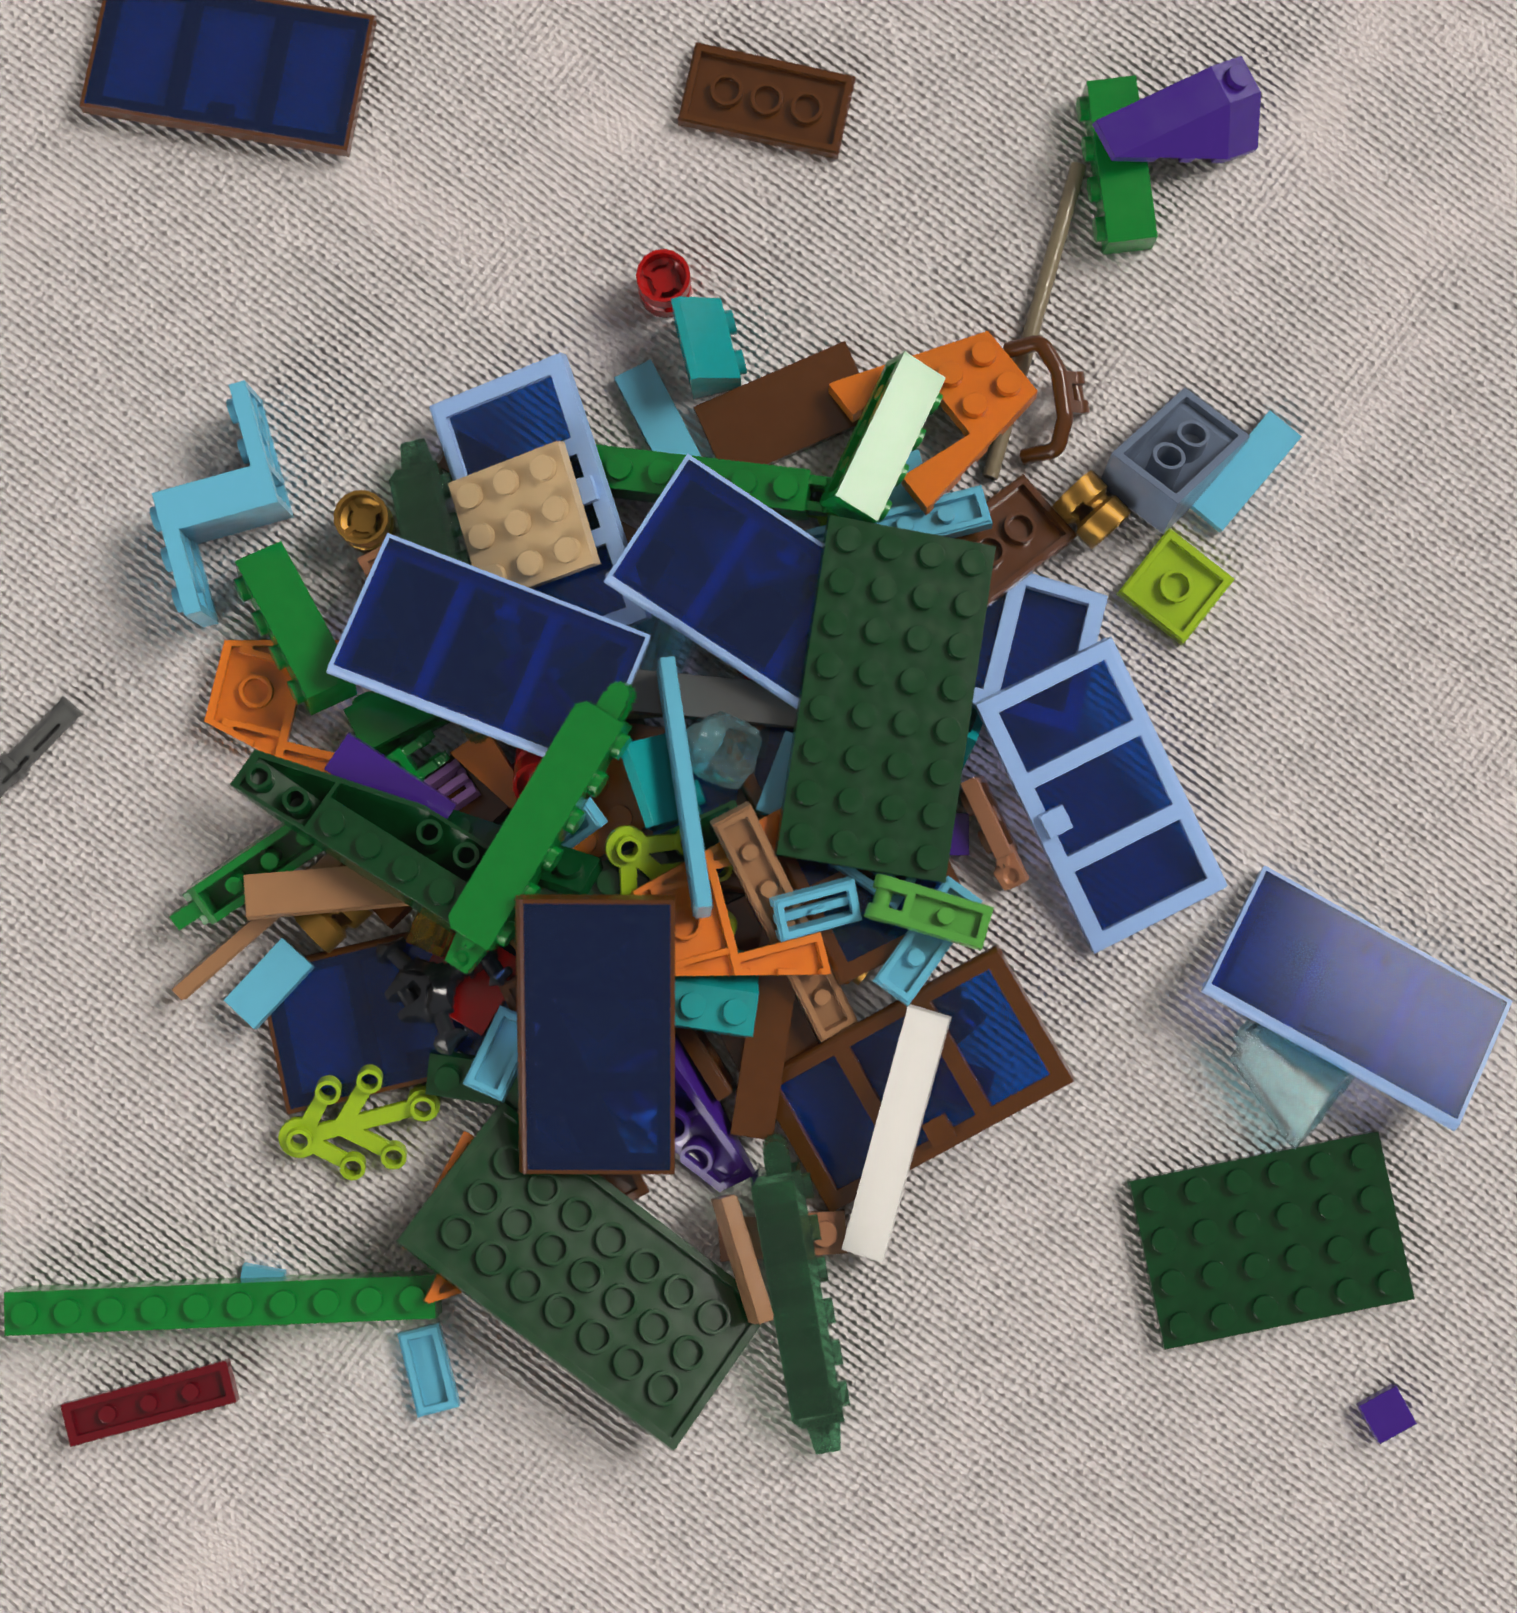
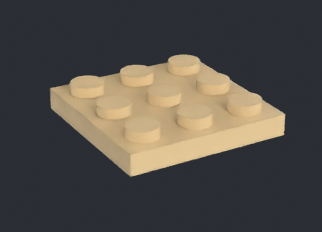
[448,441,601,604]

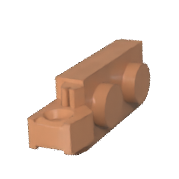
[960,775,1030,891]

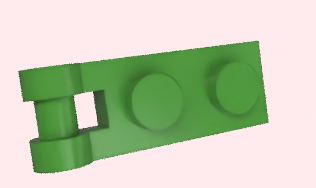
[864,874,994,951]

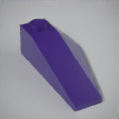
[1092,56,1261,163]
[597,1033,755,1192]

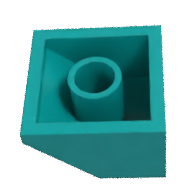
[671,297,747,400]
[622,734,706,832]
[675,950,759,1038]

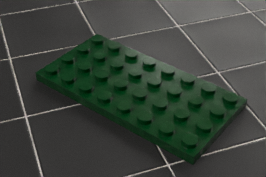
[775,515,996,884]
[395,1102,773,1451]

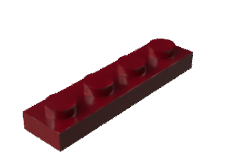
[60,1358,240,1447]

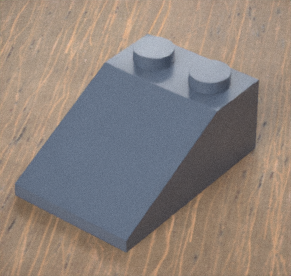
[1101,387,1250,534]

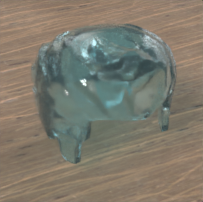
[686,711,762,789]

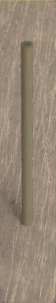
[982,162,1087,480]

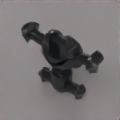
[375,930,513,1055]

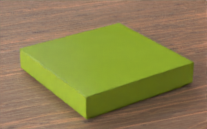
[1116,528,1235,645]

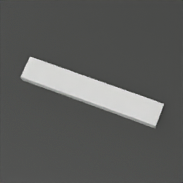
[842,1004,951,1263]

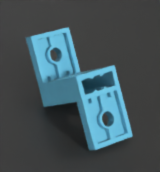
[149,380,294,628]

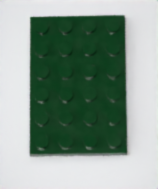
[1127,1130,1415,1350]

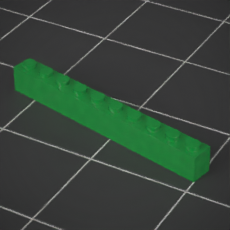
[4,1270,442,1336]

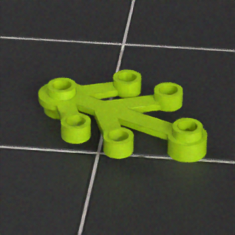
[605,825,737,935]
[278,1064,441,1180]

